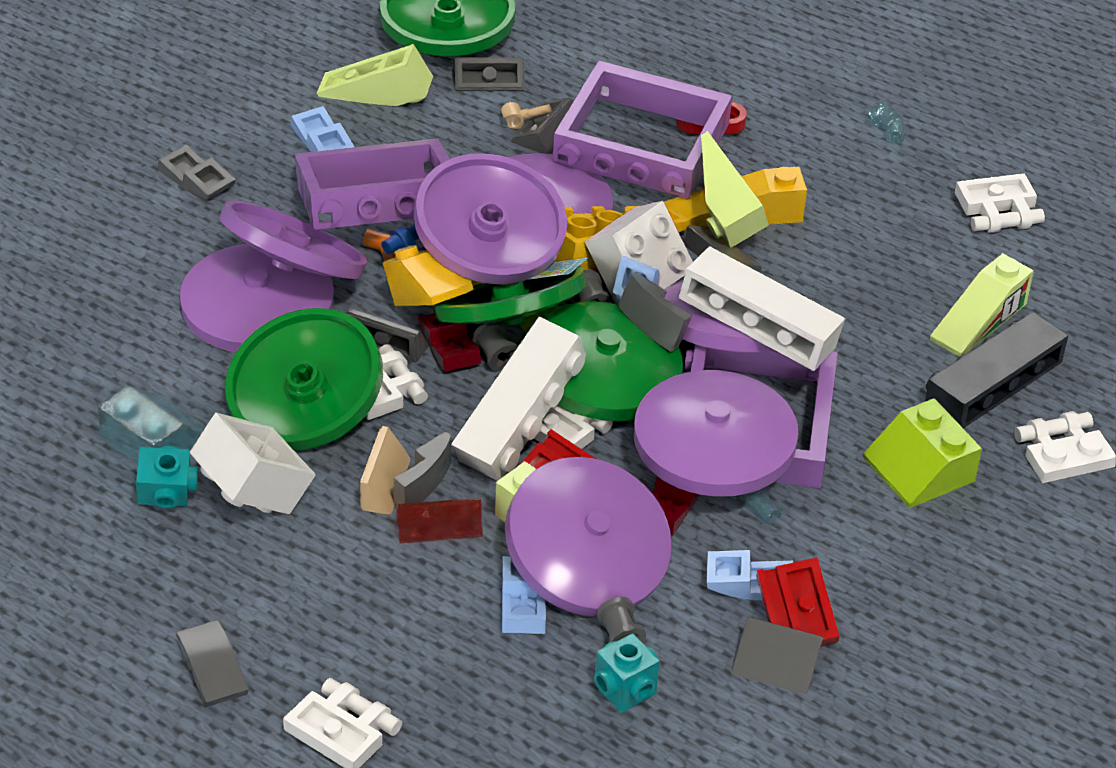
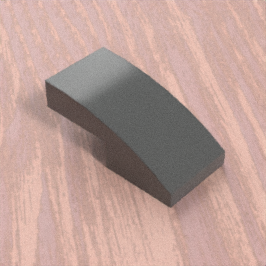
[158,144,236,200]
[618,272,692,352]
[394,431,451,514]
[176,619,249,707]

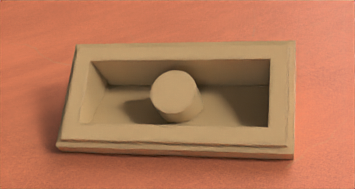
[360,426,410,515]

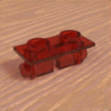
[396,498,483,544]

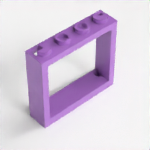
[553,61,732,199]
[295,138,450,230]
[684,344,838,489]

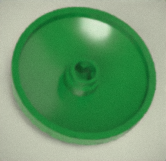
[380,0,516,56]
[433,265,587,325]
[541,302,683,421]
[225,308,383,450]

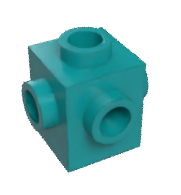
[136,446,198,509]
[594,633,660,713]

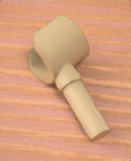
[501,102,552,129]

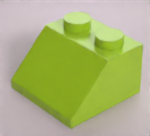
[863,398,982,509]

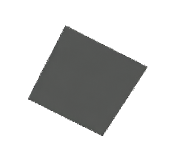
[731,617,823,695]

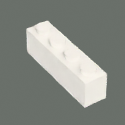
[679,246,845,371]
[451,317,586,481]

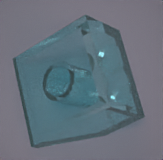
[97,386,206,466]

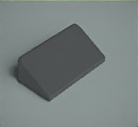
[455,58,525,91]
[511,98,573,154]
[685,225,762,272]
[347,308,428,363]

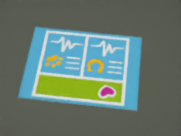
[530,257,589,279]

